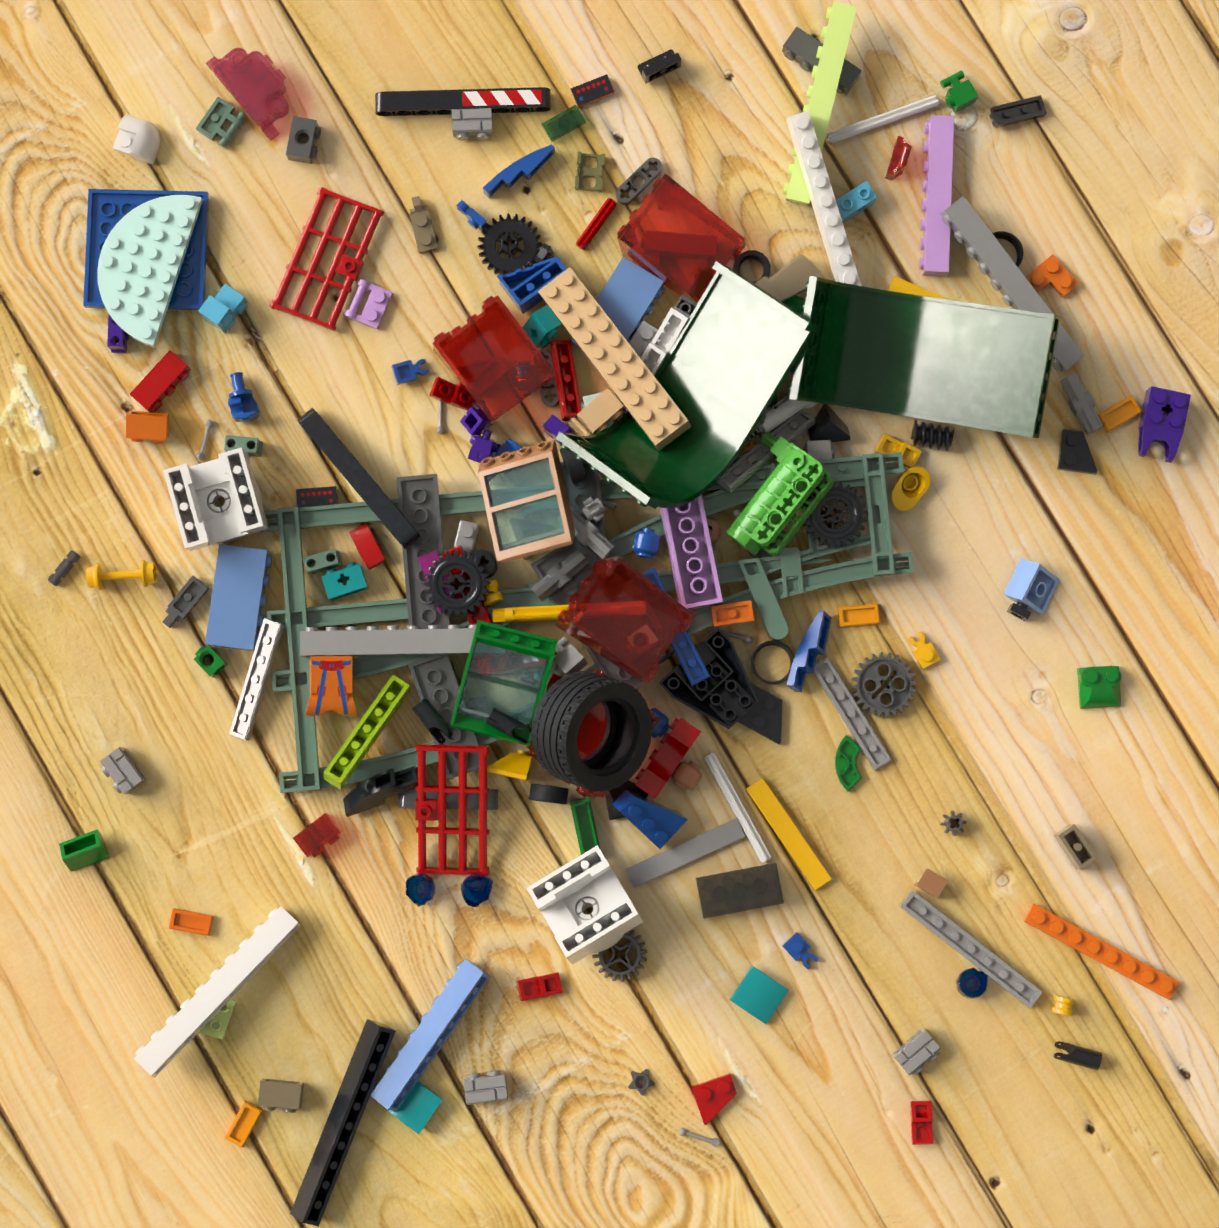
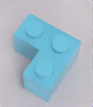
[198,284,247,333]

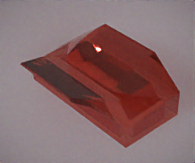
[885,136,912,181]

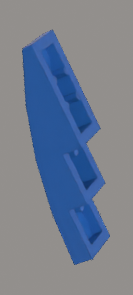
[483,144,555,198]
[787,610,832,692]

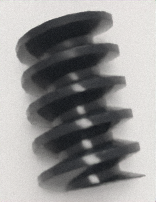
[911,420,955,452]
[473,549,498,579]

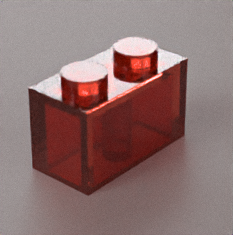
[293,813,342,858]

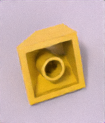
[487,750,533,781]

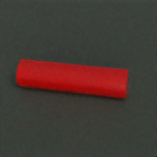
[550,340,582,421]

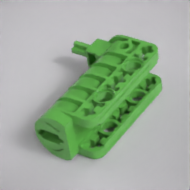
[726,432,834,555]

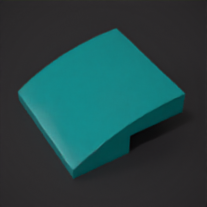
[730,966,788,1024]
[388,1080,443,1134]

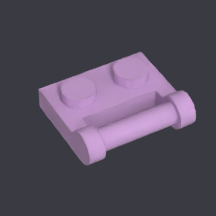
[344,279,393,330]

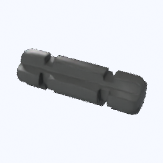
[48,550,80,586]

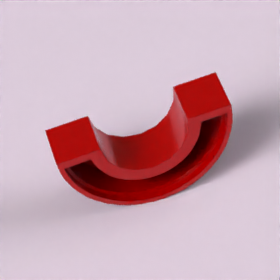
[635,718,701,799]

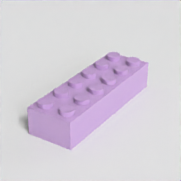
[660,495,723,612]

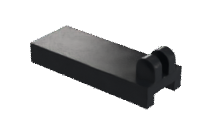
[990,95,1047,128]

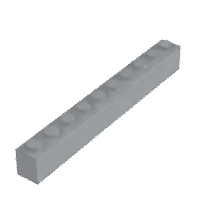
[941,196,1085,372]
[300,624,506,657]

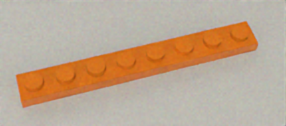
[1023,904,1179,1000]

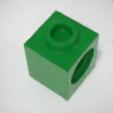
[193,645,228,678]

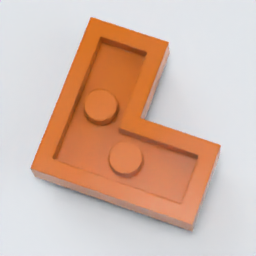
[1026,254,1079,298]

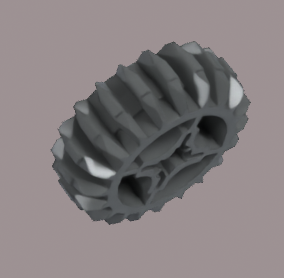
[592,929,647,982]

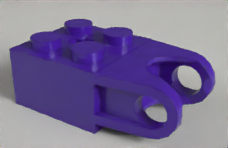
[1138,386,1191,463]

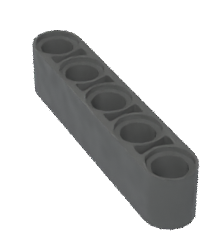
[398,788,498,810]

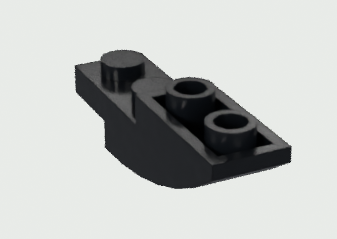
[343,766,418,817]

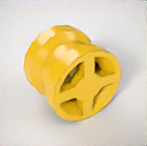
[1052,996,1075,1016]

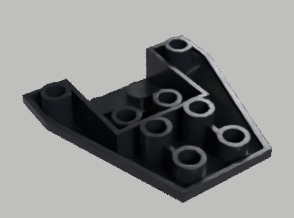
[659,628,759,729]

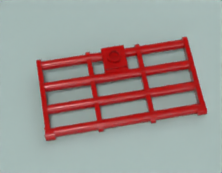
[269,187,385,331]
[415,744,490,876]

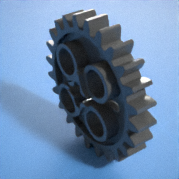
[851,652,917,718]

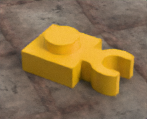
[908,631,941,669]

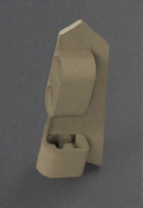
[755,254,825,302]

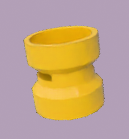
[483,580,504,606]

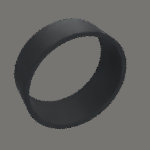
[992,231,1024,267]
[751,640,795,685]

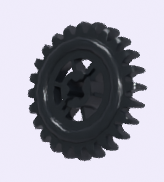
[477,213,543,275]
[802,482,868,548]
[424,550,491,617]

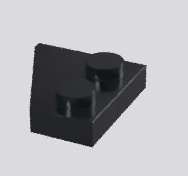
[1057,429,1097,475]

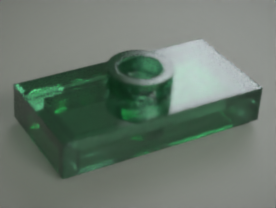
[542,105,586,142]

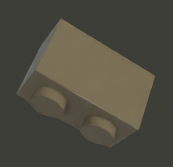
[1053,824,1098,870]
[258,1079,304,1113]

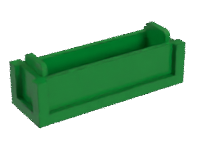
[569,797,601,855]

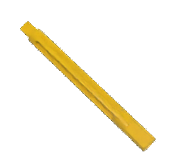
[492,601,646,622]

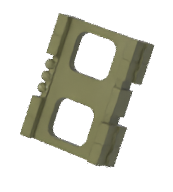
[575,152,605,192]

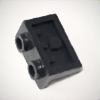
[637,49,681,84]

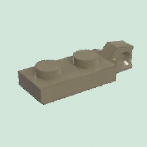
[409,196,438,254]

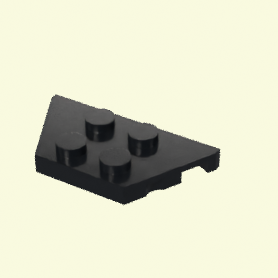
[737,683,782,745]

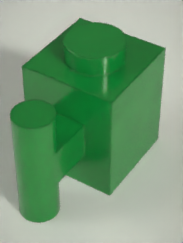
[940,70,978,113]

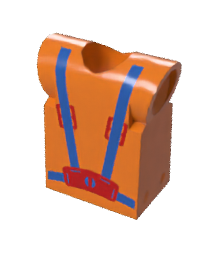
[305,656,357,716]

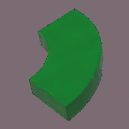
[835,735,862,792]

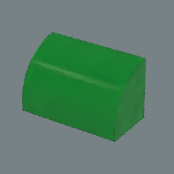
[59,829,110,872]

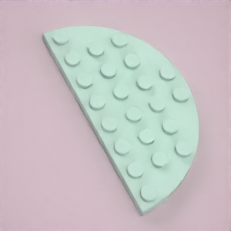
[98,195,203,348]

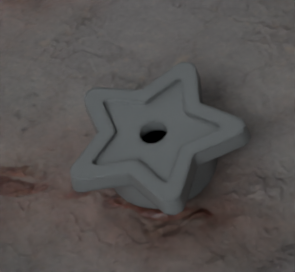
[628,1069,655,1096]

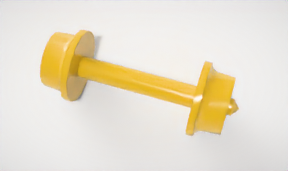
[85,560,159,590]

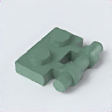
[196,97,246,148]

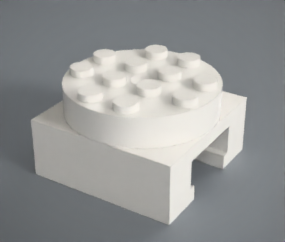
[163,447,269,551]
[527,845,643,965]

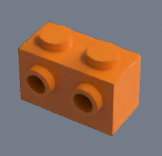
[126,411,169,443]

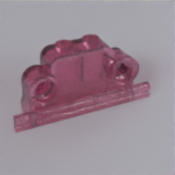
[206,48,289,141]

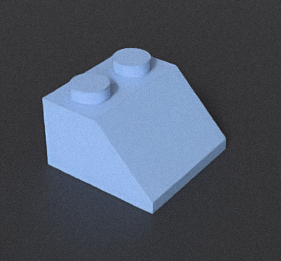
[1004,558,1060,615]

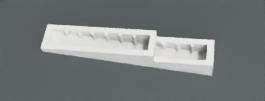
[617,306,690,418]

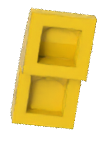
[874,434,922,468]

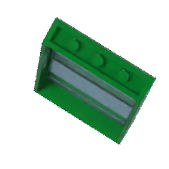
[450,620,557,746]

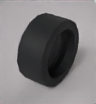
[733,250,771,284]
[560,448,588,484]
[529,784,569,805]

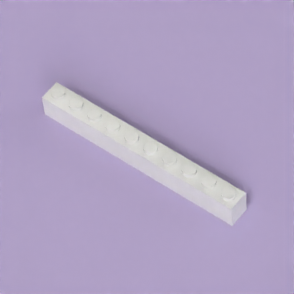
[786,110,861,286]
[134,906,301,1077]

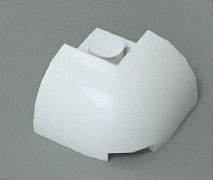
[113,114,161,165]

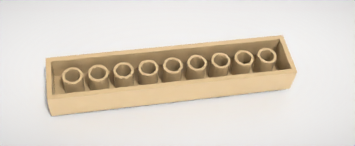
[538,267,691,451]

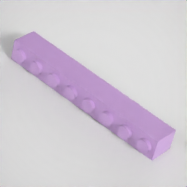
[919,115,954,277]

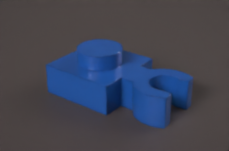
[456,200,487,230]
[391,359,429,385]
[782,932,818,969]

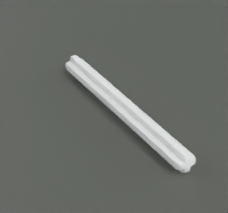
[827,95,939,144]
[704,752,771,863]

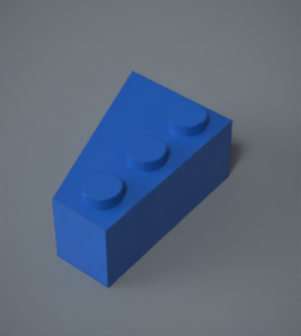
[497,257,566,314]
[612,790,688,849]

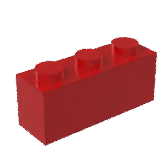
[130,350,191,412]

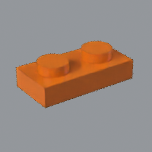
[711,600,755,627]

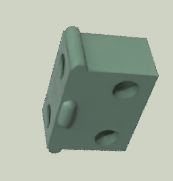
[224,435,263,457]
[304,549,343,575]

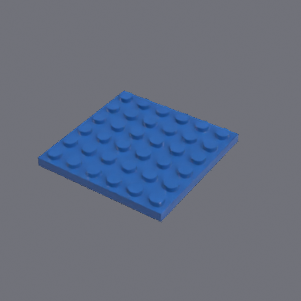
[83,189,209,310]

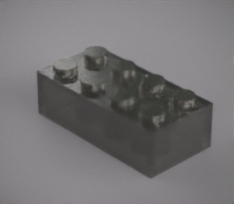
[695,862,784,919]

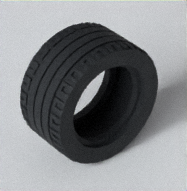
[531,671,652,792]

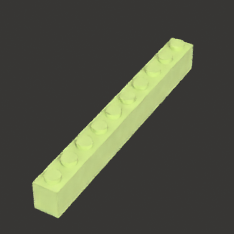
[783,2,857,206]

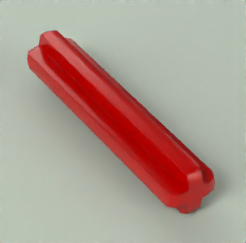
[576,198,616,250]

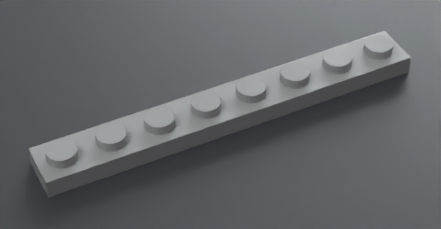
[900,890,1043,1009]

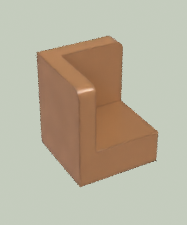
[915,869,948,899]

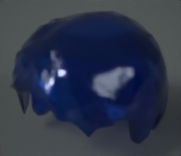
[405,873,436,907]
[461,873,493,907]
[956,968,988,999]

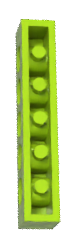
[323,675,410,790]

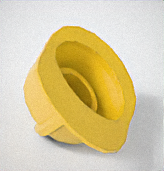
[891,467,931,511]

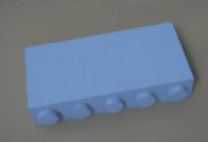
[571,257,665,351]
[205,544,272,651]

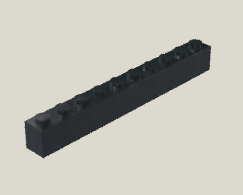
[290,1019,396,1226]

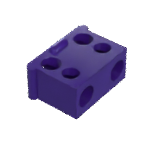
[107,315,129,353]
[543,414,573,445]

